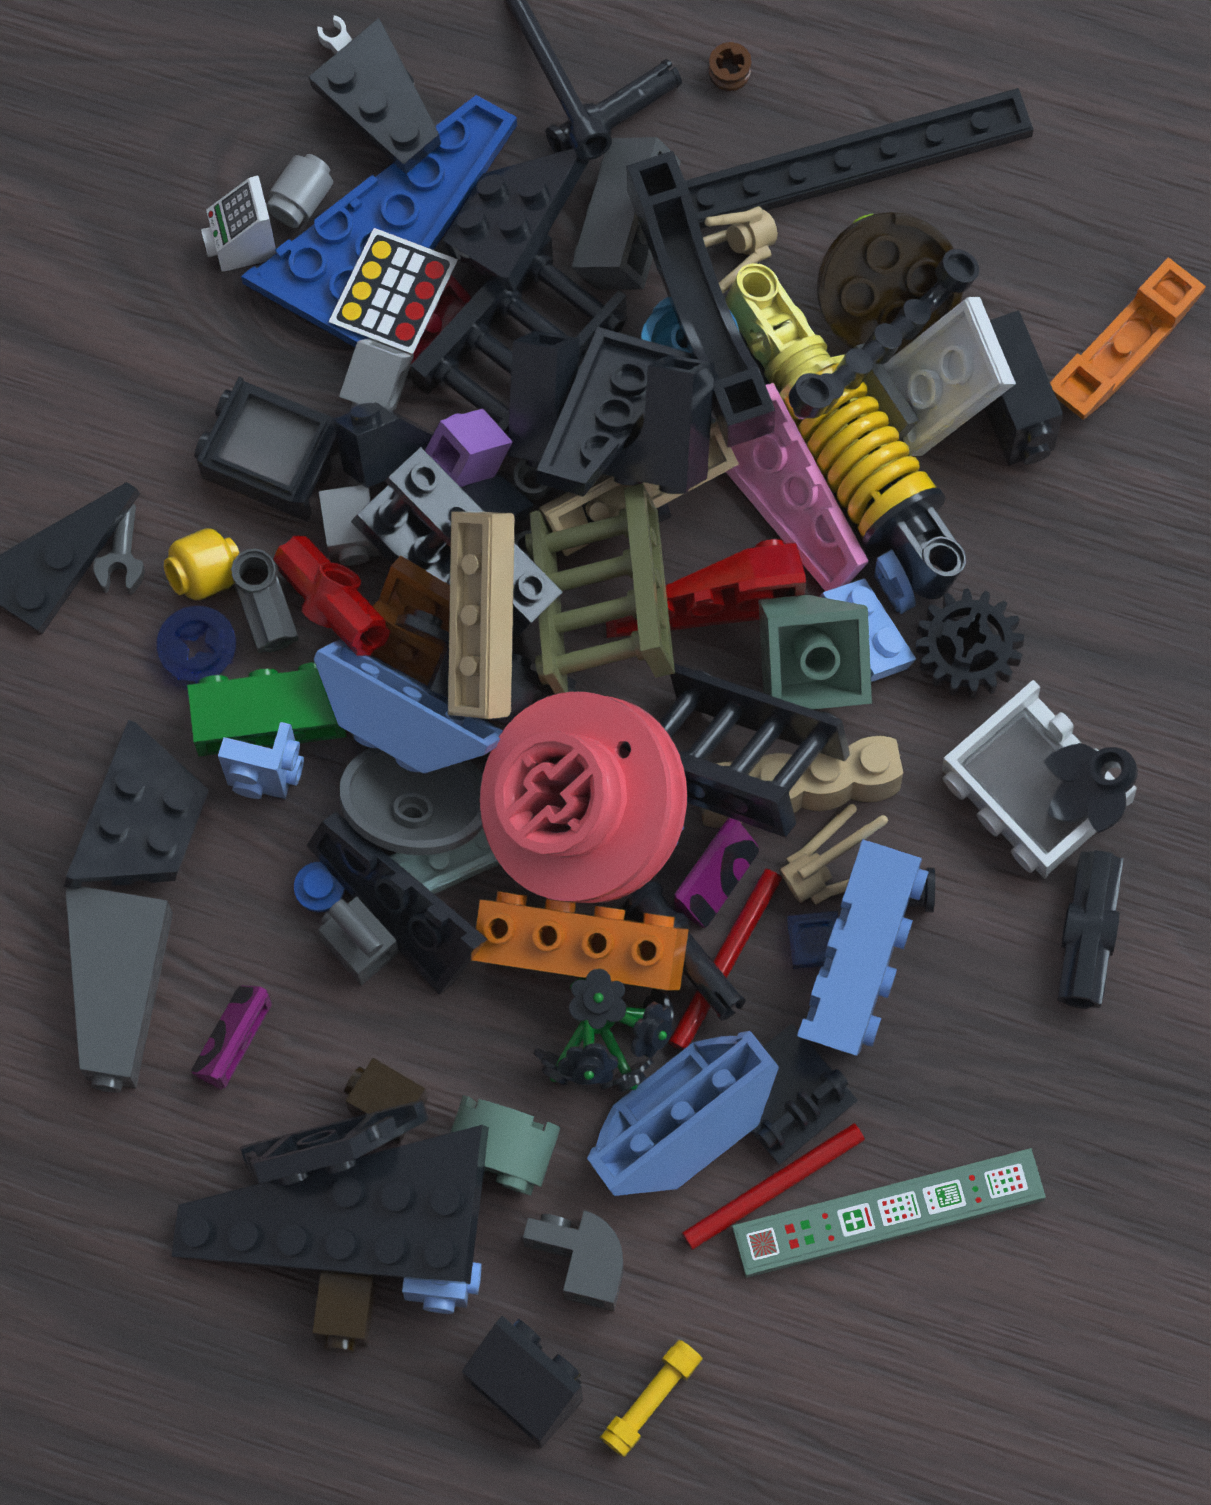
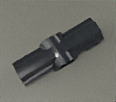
[1057,850,1124,1009]

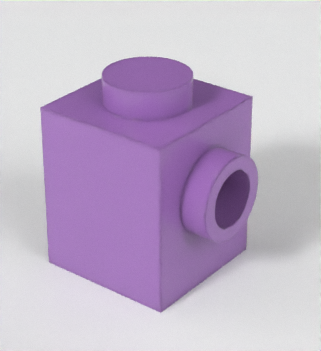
[425,409,513,487]

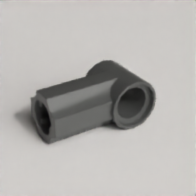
[231,548,299,653]

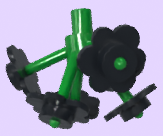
[533,968,673,1092]

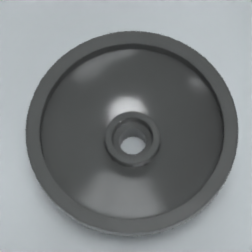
[339,748,483,855]

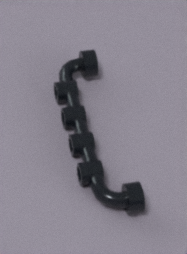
[789,249,979,419]

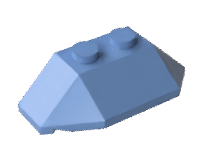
[314,639,503,774]
[587,1031,779,1196]

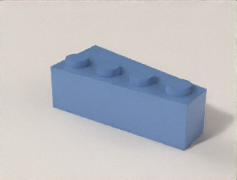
[797,839,929,1056]

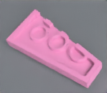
[726,383,869,591]

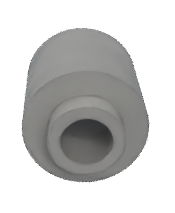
[266,154,333,228]

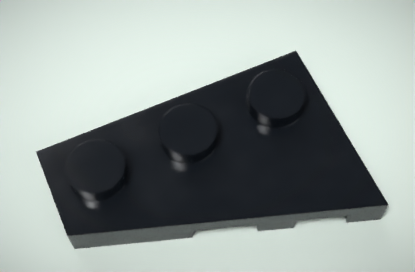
[309,18,441,174]

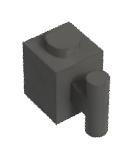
[318,897,399,986]

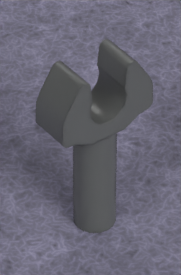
[93,504,145,595]

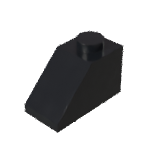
[333,402,434,488]

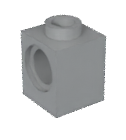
[339,338,414,411]
[319,485,379,566]

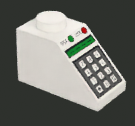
[201,176,276,272]

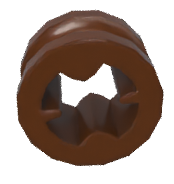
[709,42,752,91]

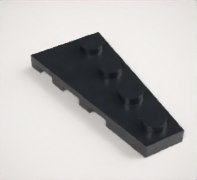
[536,327,692,497]

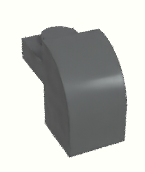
[523,1210,623,1312]

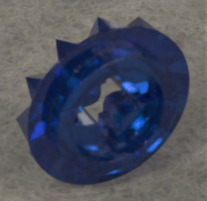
[157,606,237,684]

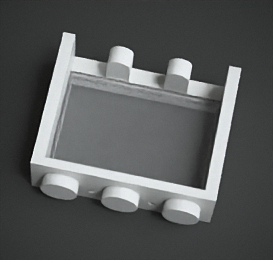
[943,680,1137,879]

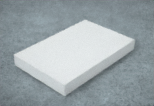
[883,297,1016,456]

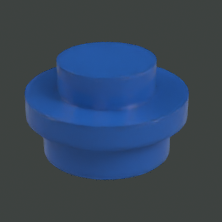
[294,862,345,912]

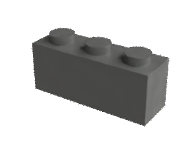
[572,137,681,290]

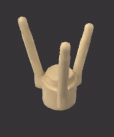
[703,206,778,293]
[779,804,888,905]

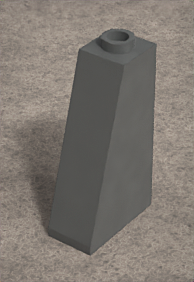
[66,886,173,1093]

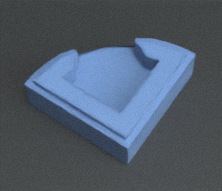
[874,550,916,614]

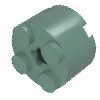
[450,1095,561,1196]

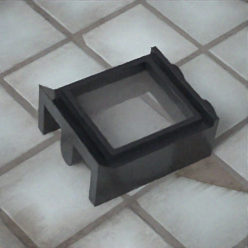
[194,377,338,522]

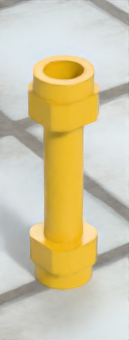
[600,1339,703,1457]

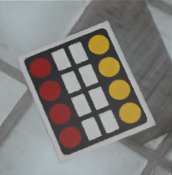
[329,228,458,354]

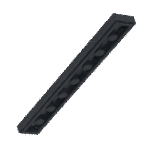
[685,88,1034,229]

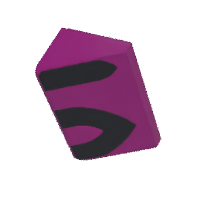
[674,818,759,928]
[191,985,272,1090]

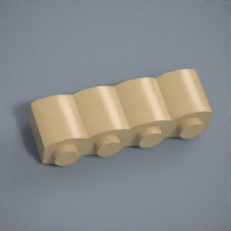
[700,736,903,828]

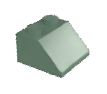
[758,595,872,710]

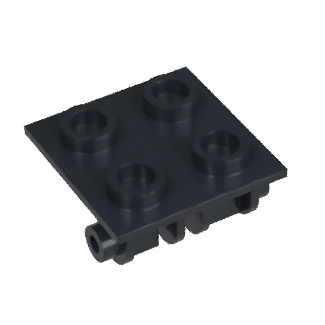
[751,1024,858,1165]

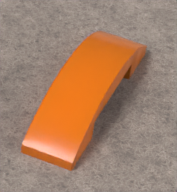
[1050,257,1206,420]

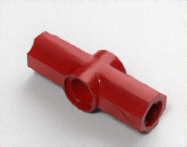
[273,536,391,656]

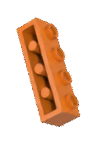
[472,891,689,990]

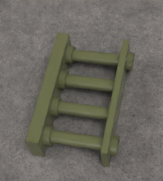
[525,483,675,694]

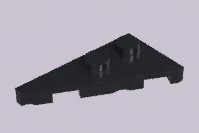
[0,482,140,634]

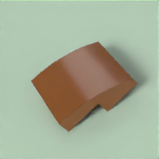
[372,556,450,686]

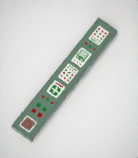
[732,1148,1046,1278]

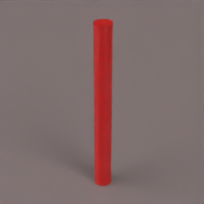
[668,869,782,1051]
[681,1123,865,1250]

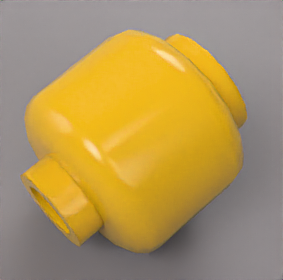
[164,528,239,601]

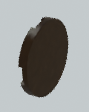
[817,212,963,358]

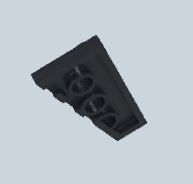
[307,812,487,995]

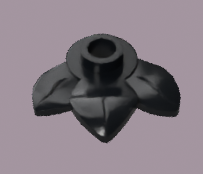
[1044,743,1138,833]

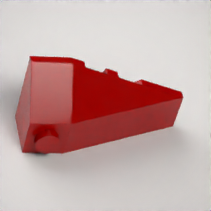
[605,539,806,638]

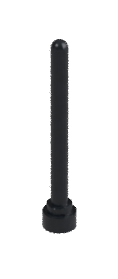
[505,0,612,160]

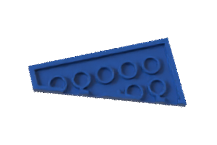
[241,95,517,347]

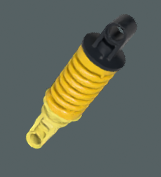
[725,263,966,599]

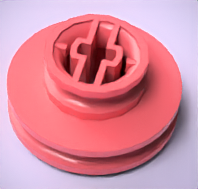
[480,692,687,904]

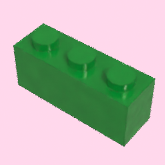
[187,662,347,757]

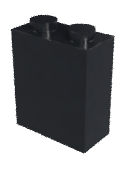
[985,310,1063,465]

